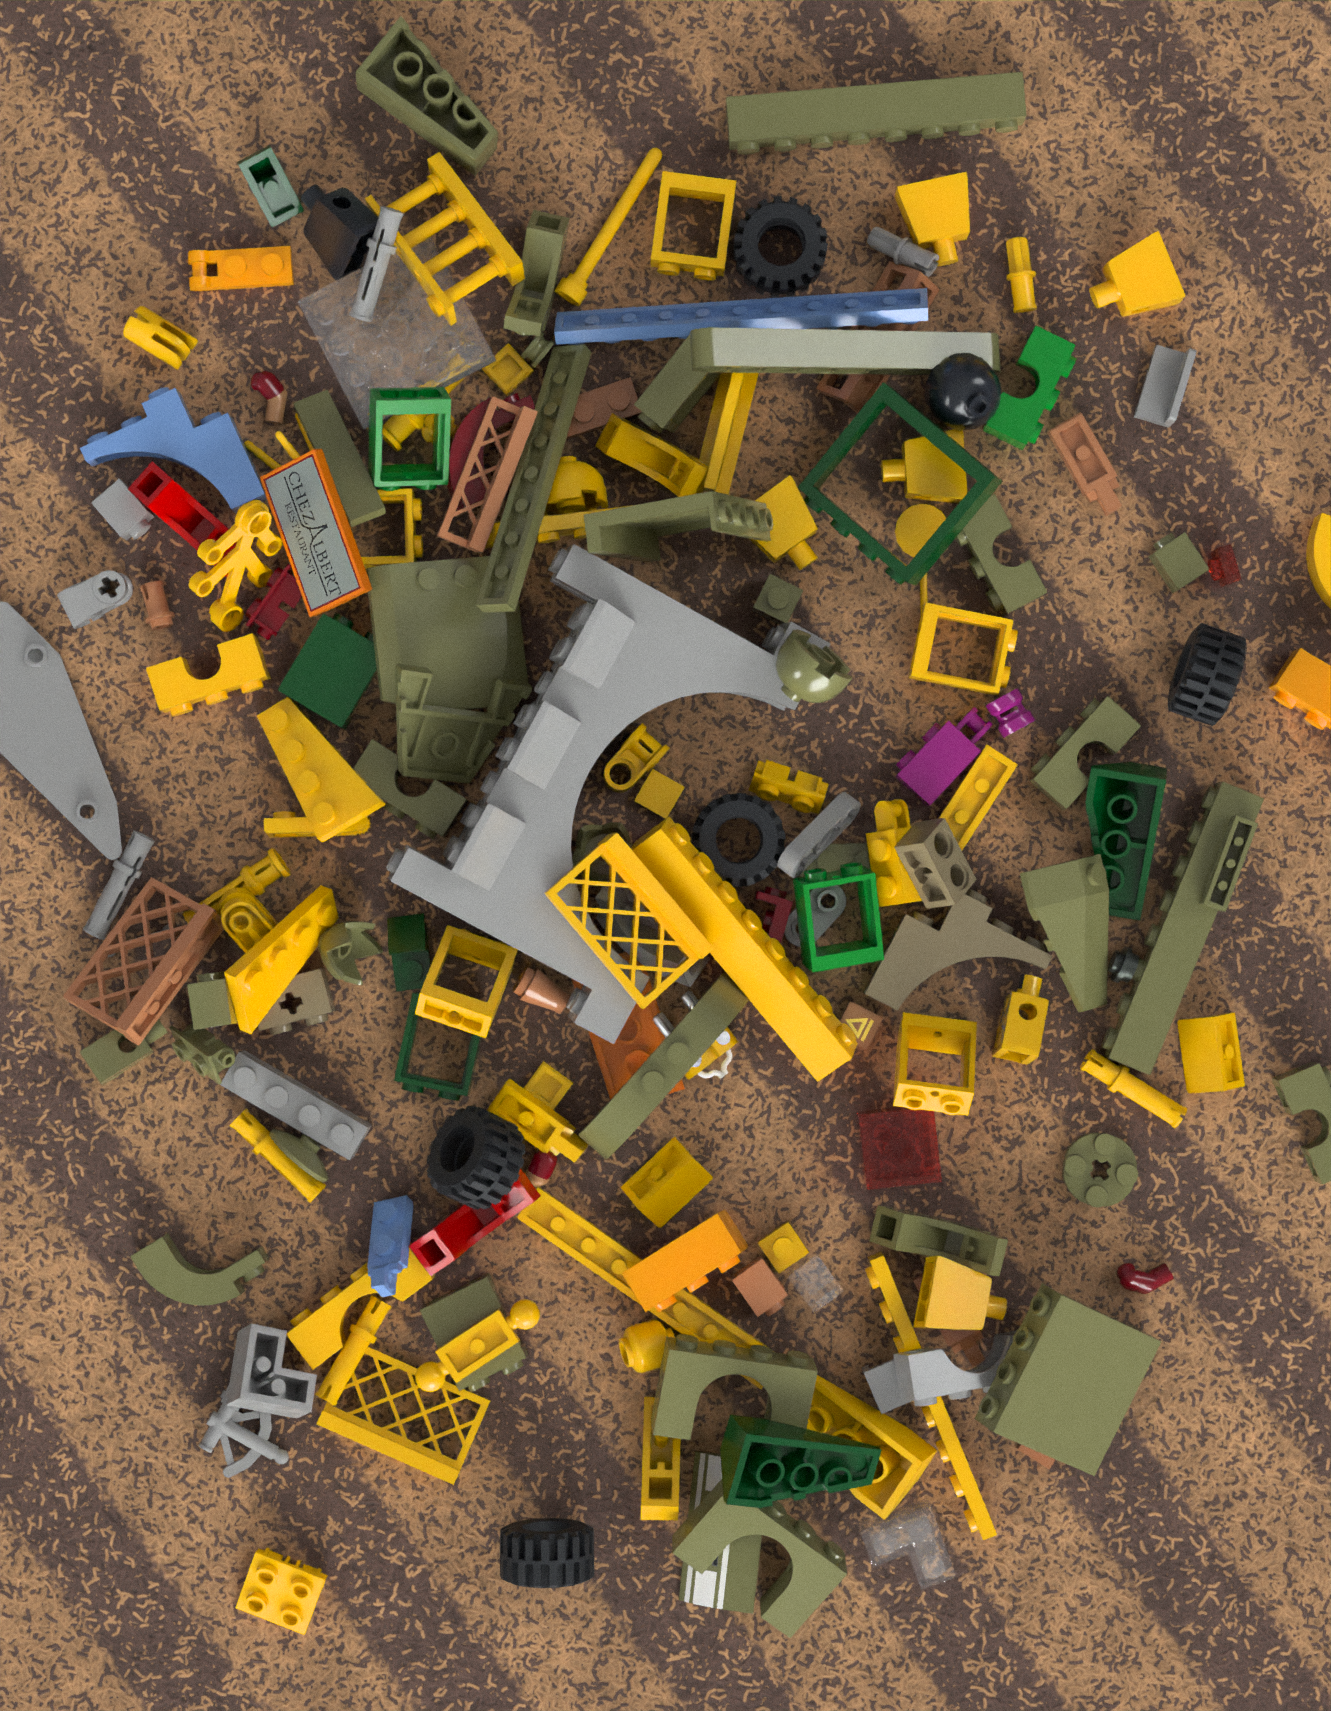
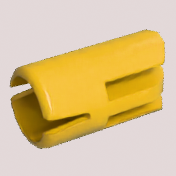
[123,306,198,370]

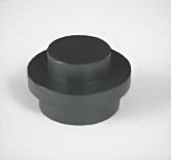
[1108,946,1139,983]

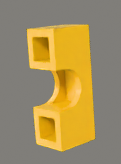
[146,633,271,717]

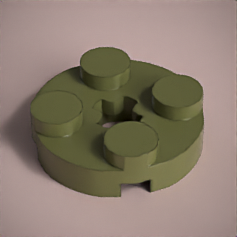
[1062,1132,1138,1207]

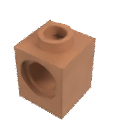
[731,1255,788,1317]

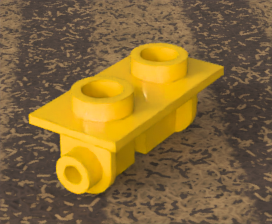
[748,759,829,814]

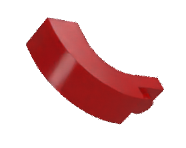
[128,461,237,577]
[409,1168,541,1276]

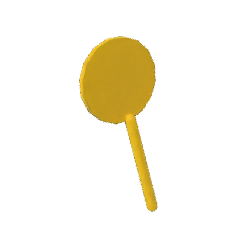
[895,504,946,616]

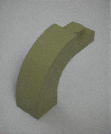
[503,210,570,337]
[869,1205,1008,1277]
[130,1234,270,1306]

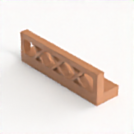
[816,261,940,413]
[437,396,538,553]

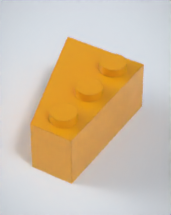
[1268,648,1331,730]

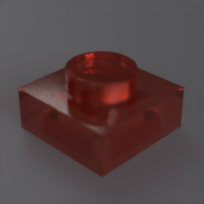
[1208,544,1242,588]

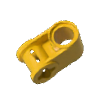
[604,723,670,793]

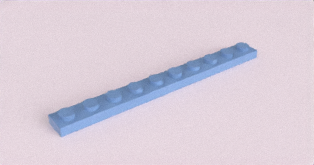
[554,288,928,345]

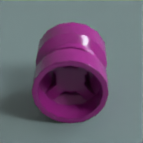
[985,688,1035,738]

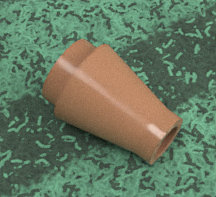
[512,966,570,1014]

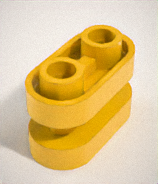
[219,887,278,953]

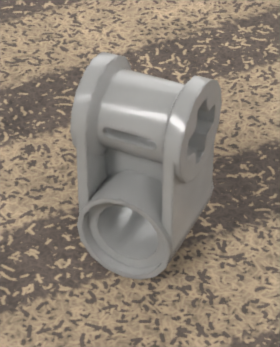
[57,570,133,629]

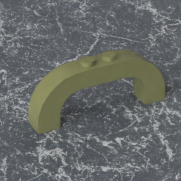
[578,970,749,1160]

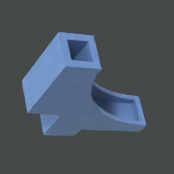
[80,387,267,514]

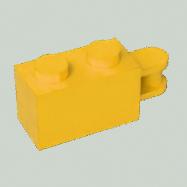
[866,799,922,907]

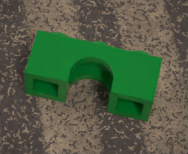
[983,325,1077,450]

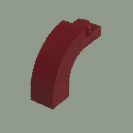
[447,393,535,510]

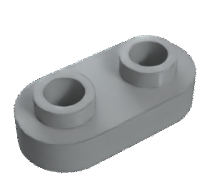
[784,885,846,947]

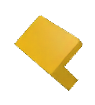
[1177,1013,1245,1093]
[620,1136,713,1228]

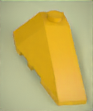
[807,1375,938,1520]

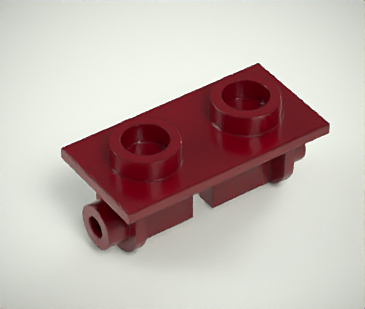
[245,564,302,640]

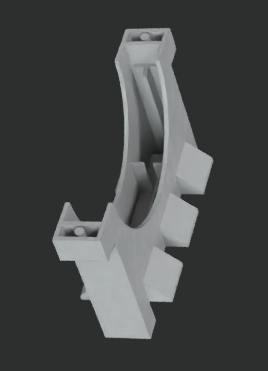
[386,544,830,1044]

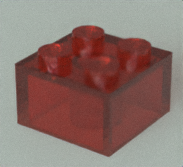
[856,1107,942,1190]

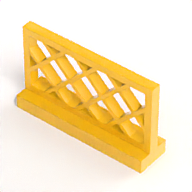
[699,373,759,495]
[544,833,714,1009]
[317,1347,490,1485]

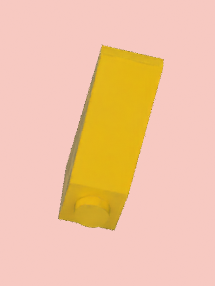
[641,1397,681,1521]

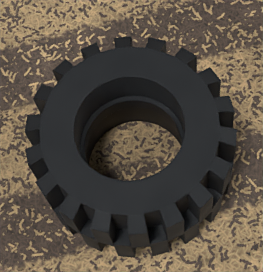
[733,196,828,298]
[1168,623,1247,726]
[691,793,786,887]
[427,1105,525,1209]
[500,1518,594,1588]

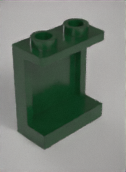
[278,612,377,730]

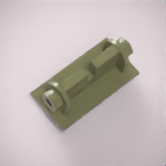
[169,1024,235,1085]

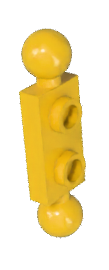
[415,1299,540,1392]

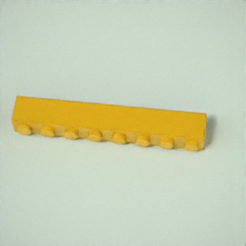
[631,816,858,1082]

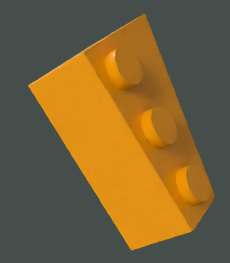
[622,1209,749,1313]

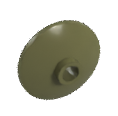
[269,1129,329,1182]

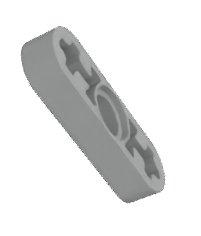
[777,792,861,878]

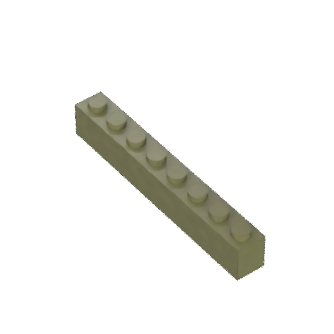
[725,72,1027,155]
[1102,781,1264,1075]

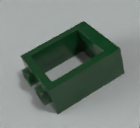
[394,992,482,1101]

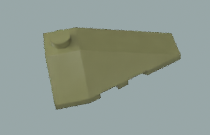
[1020,854,1109,1012]

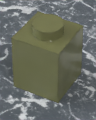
[1149,532,1210,593]
[752,574,803,625]

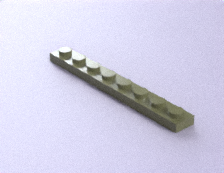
[476,344,592,612]

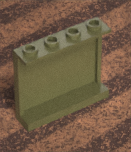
[584,491,773,562]
[974,1283,1161,1476]

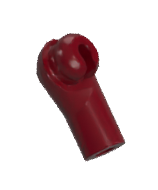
[1116,1263,1174,1294]

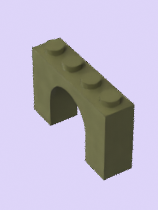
[651,1334,818,1440]
[672,1479,847,1638]

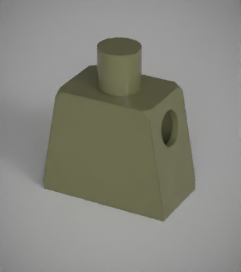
[80,1019,168,1086]

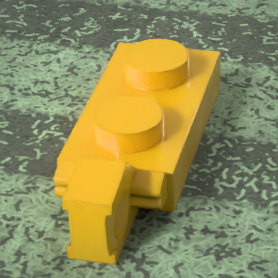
[487,1078,588,1163]

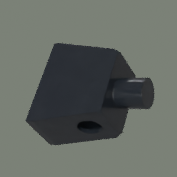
[301,185,378,280]

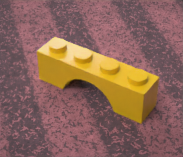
[287,1242,435,1370]

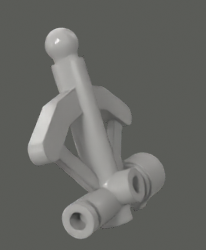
[198,1385,289,1478]

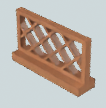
[63,877,224,1046]

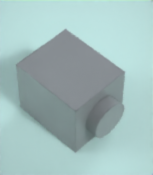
[91,479,154,541]

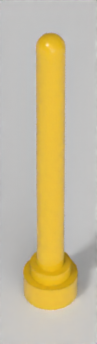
[555,148,662,306]

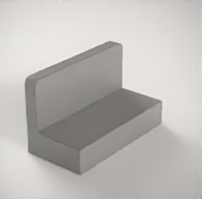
[1134,345,1197,428]

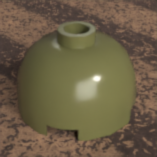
[775,629,853,703]

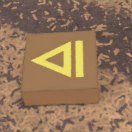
[839,1001,883,1051]

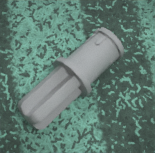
[867,227,939,277]

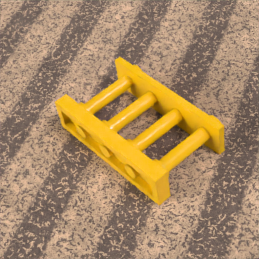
[365,152,525,326]

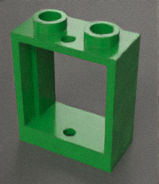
[368,387,451,491]
[793,862,884,972]

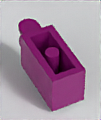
[895,707,993,807]

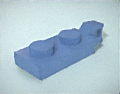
[367,1195,413,1297]

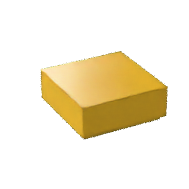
[481,343,534,396]
[634,769,685,819]
[524,1061,574,1110]

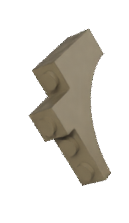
[863,889,1053,1011]

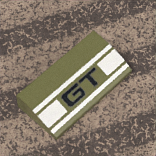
[679,1451,762,1614]

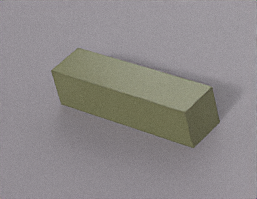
[1199,815,1258,912]

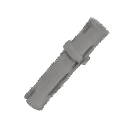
[349,206,404,322]
[83,830,155,940]

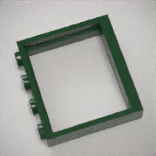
[797,382,1003,586]

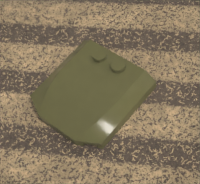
[366,556,528,710]

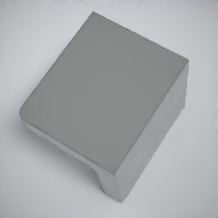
[862,1358,911,1414]

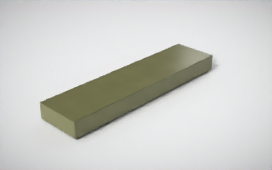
[293,389,386,527]

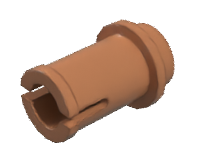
[140,581,175,630]

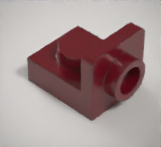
[754,886,793,944]

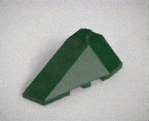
[1085,762,1167,921]
[720,1415,882,1508]

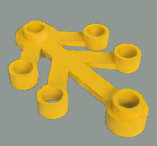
[188,500,282,632]

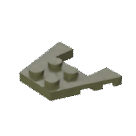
[395,664,533,783]

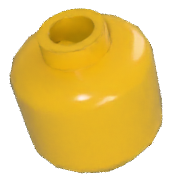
[619,1319,675,1373]

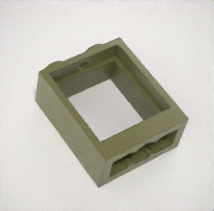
[634,334,722,433]

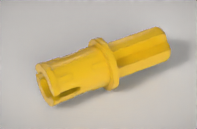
[1006,237,1037,313]

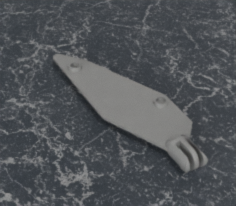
[0,602,122,860]

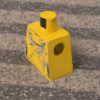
[992,974,1049,1065]

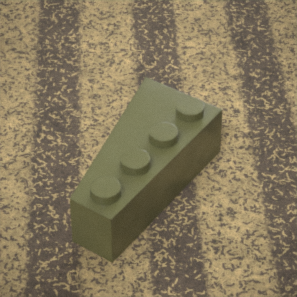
[356,16,498,176]

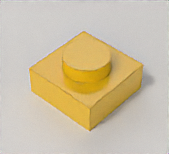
[757,1221,809,1274]

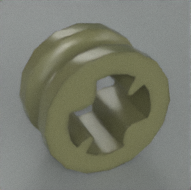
[521,332,555,368]

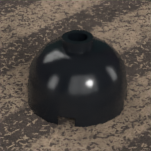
[924,353,1002,431]

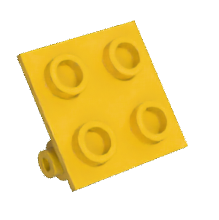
[235,1547,328,1635]

